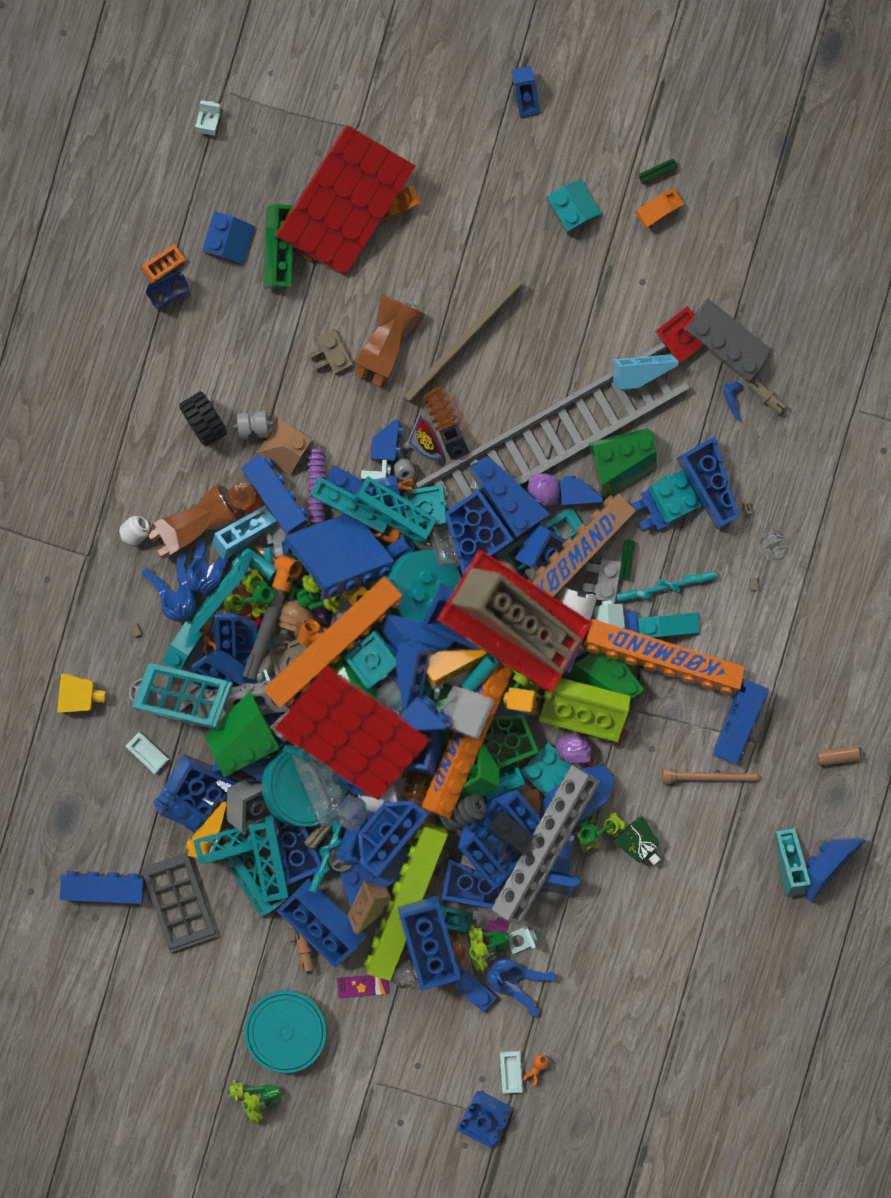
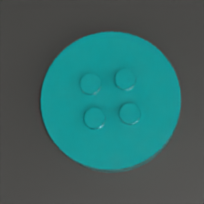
[387,550,461,622]
[262,745,344,826]
[244,989,327,1073]

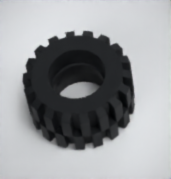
[179,391,227,447]

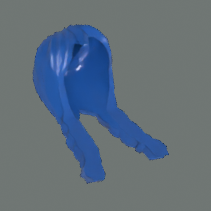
[186,536,229,594]
[142,552,196,622]
[487,958,556,1017]

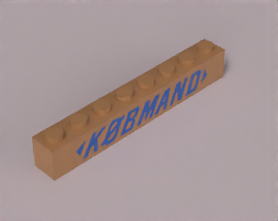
[528,493,636,596]

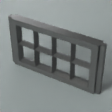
[141,852,217,953]

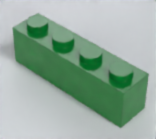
[263,203,293,290]

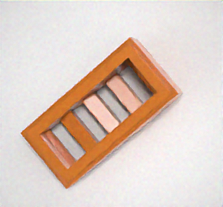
[141,244,186,283]

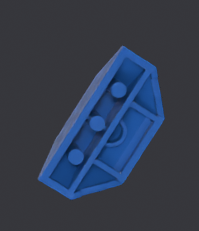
[215,614,257,666]
[380,614,458,654]
[192,651,263,701]
[540,765,615,826]
[358,801,429,877]
[805,837,866,903]

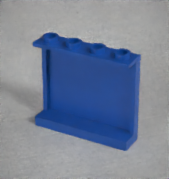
[282,514,394,601]

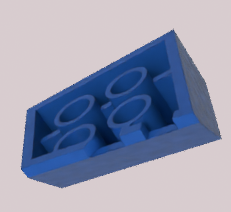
[445,489,515,575]
[154,753,239,823]

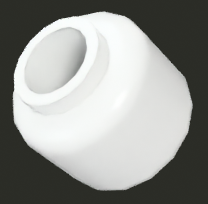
[119,516,150,546]

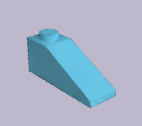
[613,354,679,391]
[212,506,276,560]

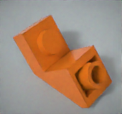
[380,185,421,222]
[635,188,685,228]

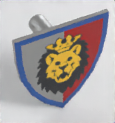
[403,415,444,461]

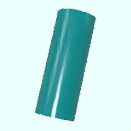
[240,548,277,583]
[462,654,500,692]

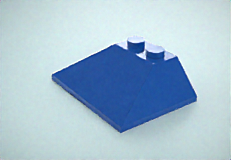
[459,790,541,890]

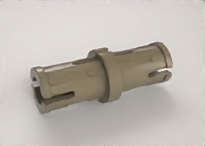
[748,378,786,415]

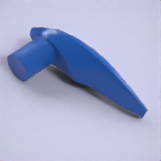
[724,381,741,420]

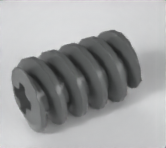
[440,793,486,831]

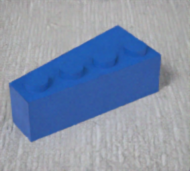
[676,436,739,529]
[467,457,549,537]
[422,582,489,655]
[712,679,769,764]
[275,817,322,885]
[339,845,410,907]
[442,857,506,908]

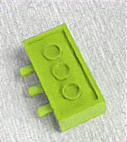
[539,678,630,742]

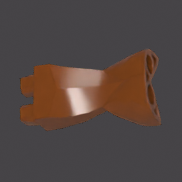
[354,294,425,387]
[148,484,240,559]

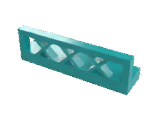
[351,476,437,544]
[310,477,387,534]
[249,815,289,902]
[193,821,279,864]
[216,833,286,917]

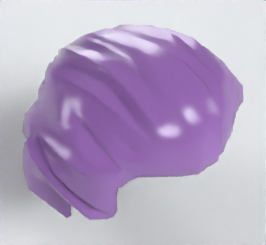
[528,473,561,508]
[556,733,592,763]

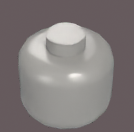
[394,459,415,482]

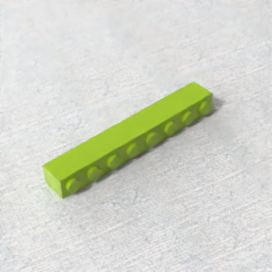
[364,821,448,981]

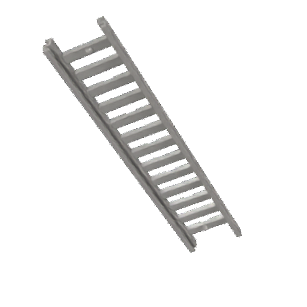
[416,343,689,529]

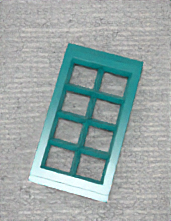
[496,507,582,578]
[188,551,253,636]
[132,663,232,729]

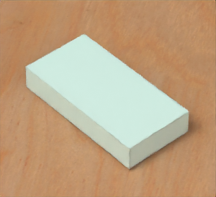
[125,732,169,774]
[500,1051,523,1094]

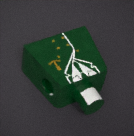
[612,815,661,866]

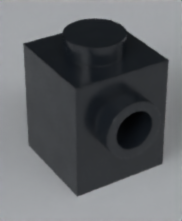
[439,424,470,460]

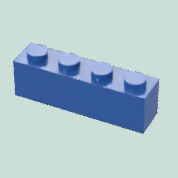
[241,454,308,535]
[60,870,145,904]

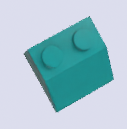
[546,179,602,234]

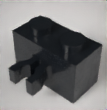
[485,812,534,858]

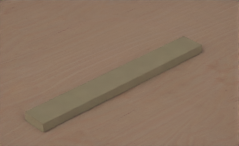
[404,278,522,402]

